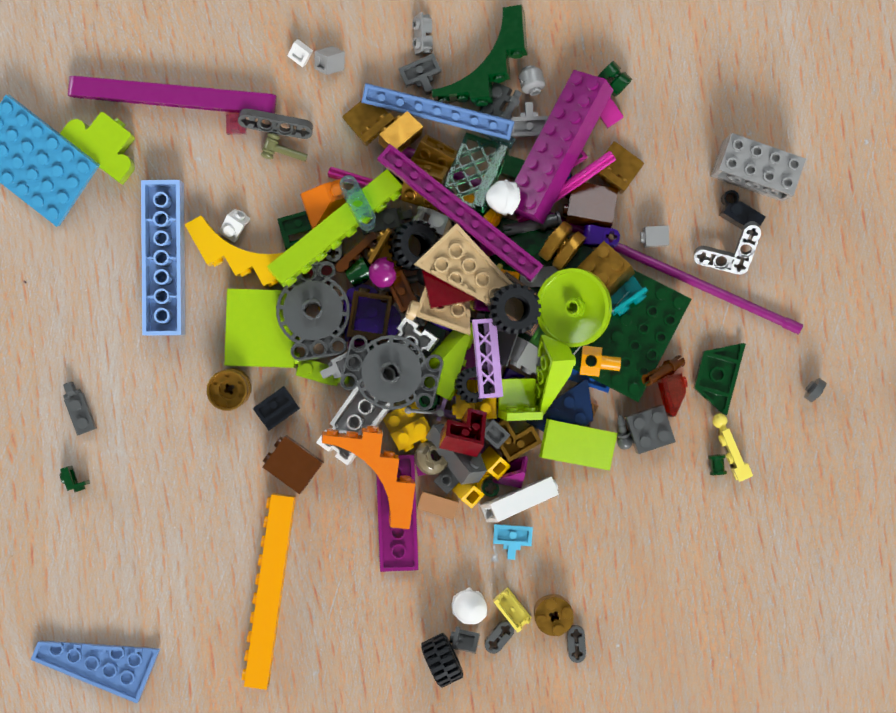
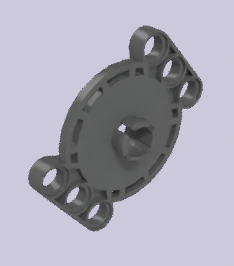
[276,261,350,361]
[340,335,444,410]

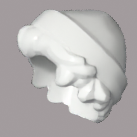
[486,179,521,216]
[452,587,487,624]

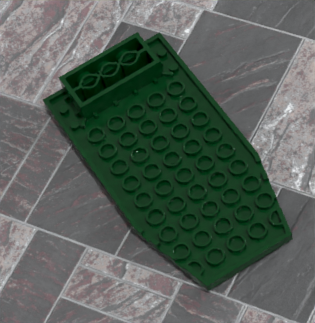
[472,212,692,402]

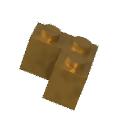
[498,420,542,462]

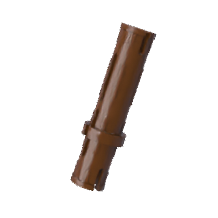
[641,355,685,386]

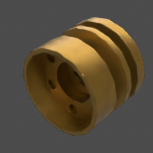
[206,368,252,411]

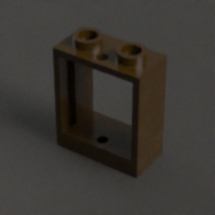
[347,288,393,343]

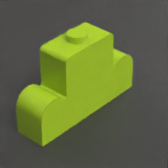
[60,112,135,185]

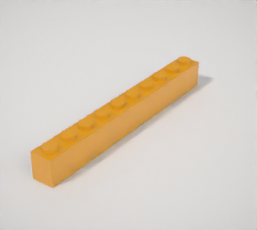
[241,493,296,690]

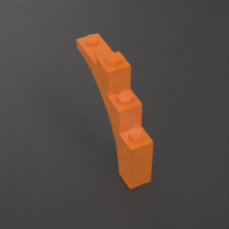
[321,426,416,529]

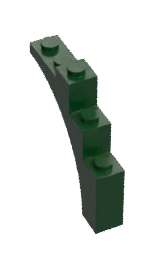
[432,5,528,107]

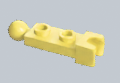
[712,413,753,482]

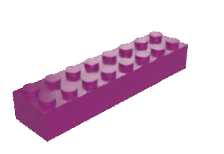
[513,70,613,224]

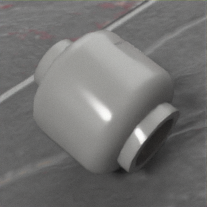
[518,65,546,96]

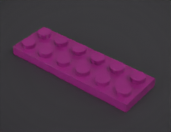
[376,454,419,572]

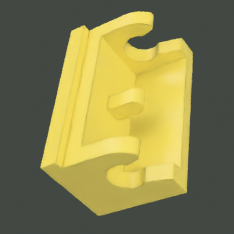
[493,587,532,632]

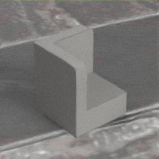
[315,46,345,75]

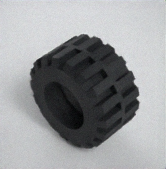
[388,220,440,271]
[488,284,541,334]
[421,633,463,688]

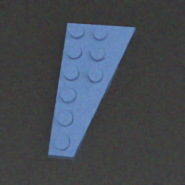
[31,640,161,703]

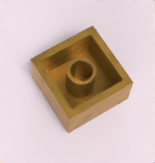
[577,241,635,297]

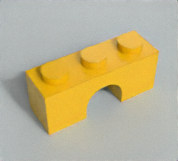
[452,446,511,509]

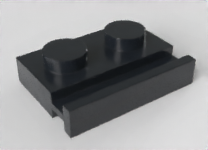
[253,386,301,431]

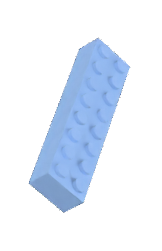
[141,180,185,336]

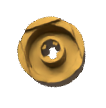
[534,594,574,636]

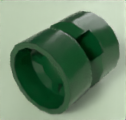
[597,61,633,97]

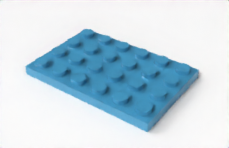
[0,94,100,227]

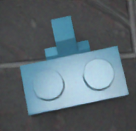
[493,524,533,560]

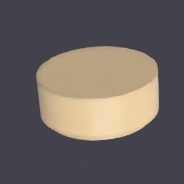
[405,300,420,321]

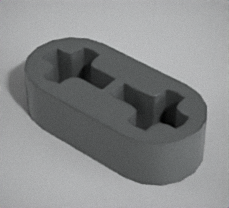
[485,620,514,654]
[567,625,586,663]

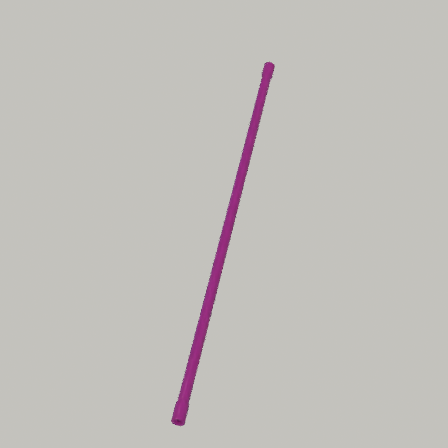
[401,147,803,335]

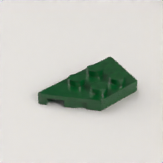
[693,343,746,415]

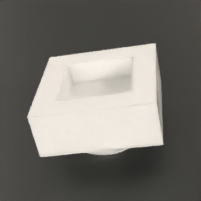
[287,39,313,67]

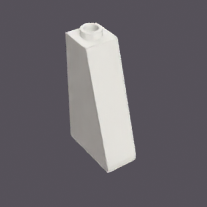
[480,477,559,522]

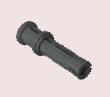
[502,211,562,236]

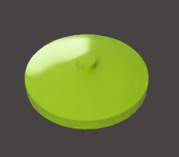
[537,268,612,347]

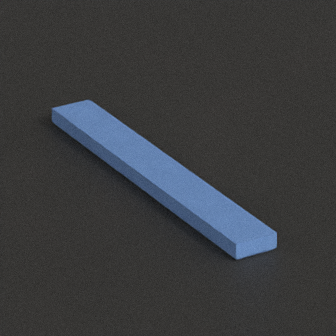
[362,83,515,140]

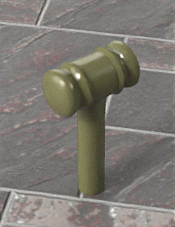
[261,133,308,162]

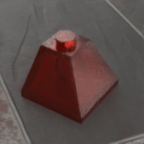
[657,373,688,417]

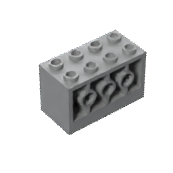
[710,133,806,202]

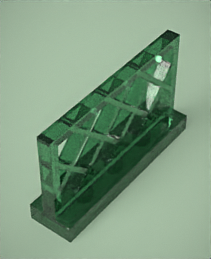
[443,132,509,216]

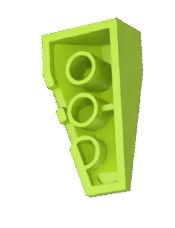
[535,335,576,416]

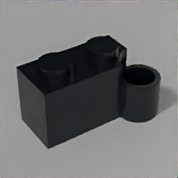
[719,190,766,235]

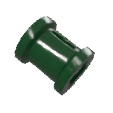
[708,454,727,476]

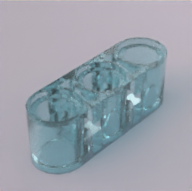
[340,175,376,231]

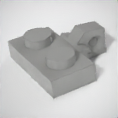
[511,102,549,137]

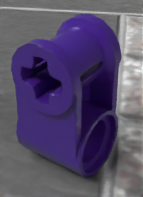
[582,225,620,248]

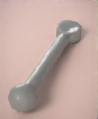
[405,406,444,417]

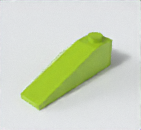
[424,322,473,401]

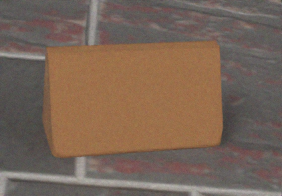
[417,490,459,520]

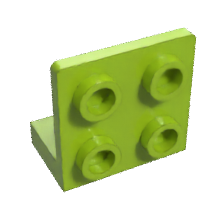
[498,378,543,421]

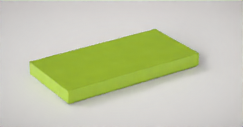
[539,419,617,471]

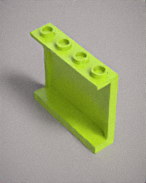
[224,288,300,368]

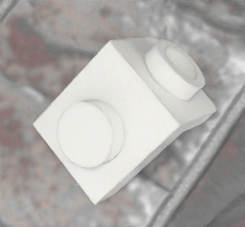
[218,209,250,243]

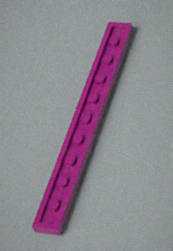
[377,144,544,282]

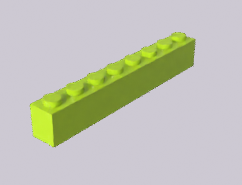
[267,169,402,288]

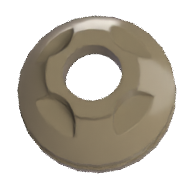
[414,440,448,475]

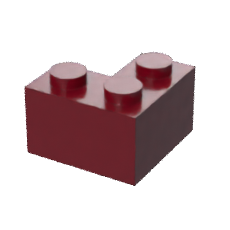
[439,408,487,457]

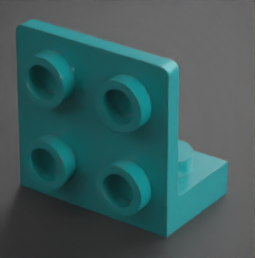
[611,275,648,316]

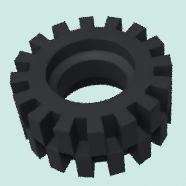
[454,367,492,403]

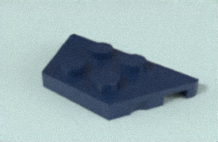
[525,378,593,432]

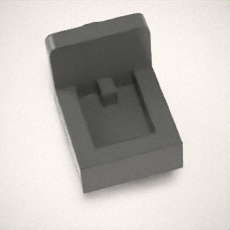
[450,626,480,654]

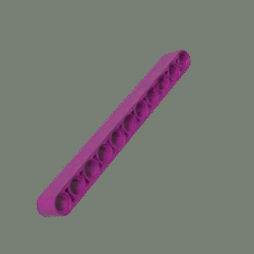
[68,76,277,114]

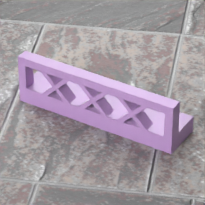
[472,318,503,399]

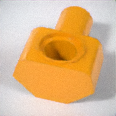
[580,346,621,377]

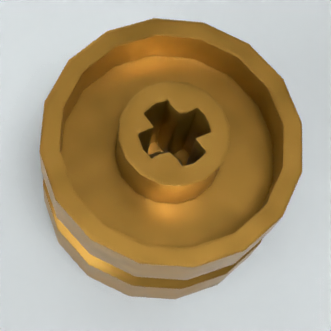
[539,221,586,271]

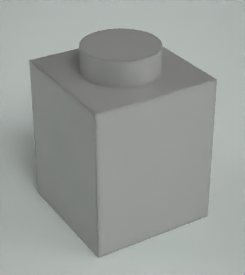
[640,226,669,248]

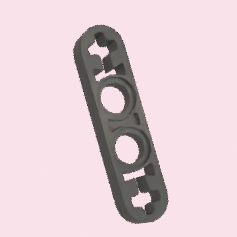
[238,109,313,139]

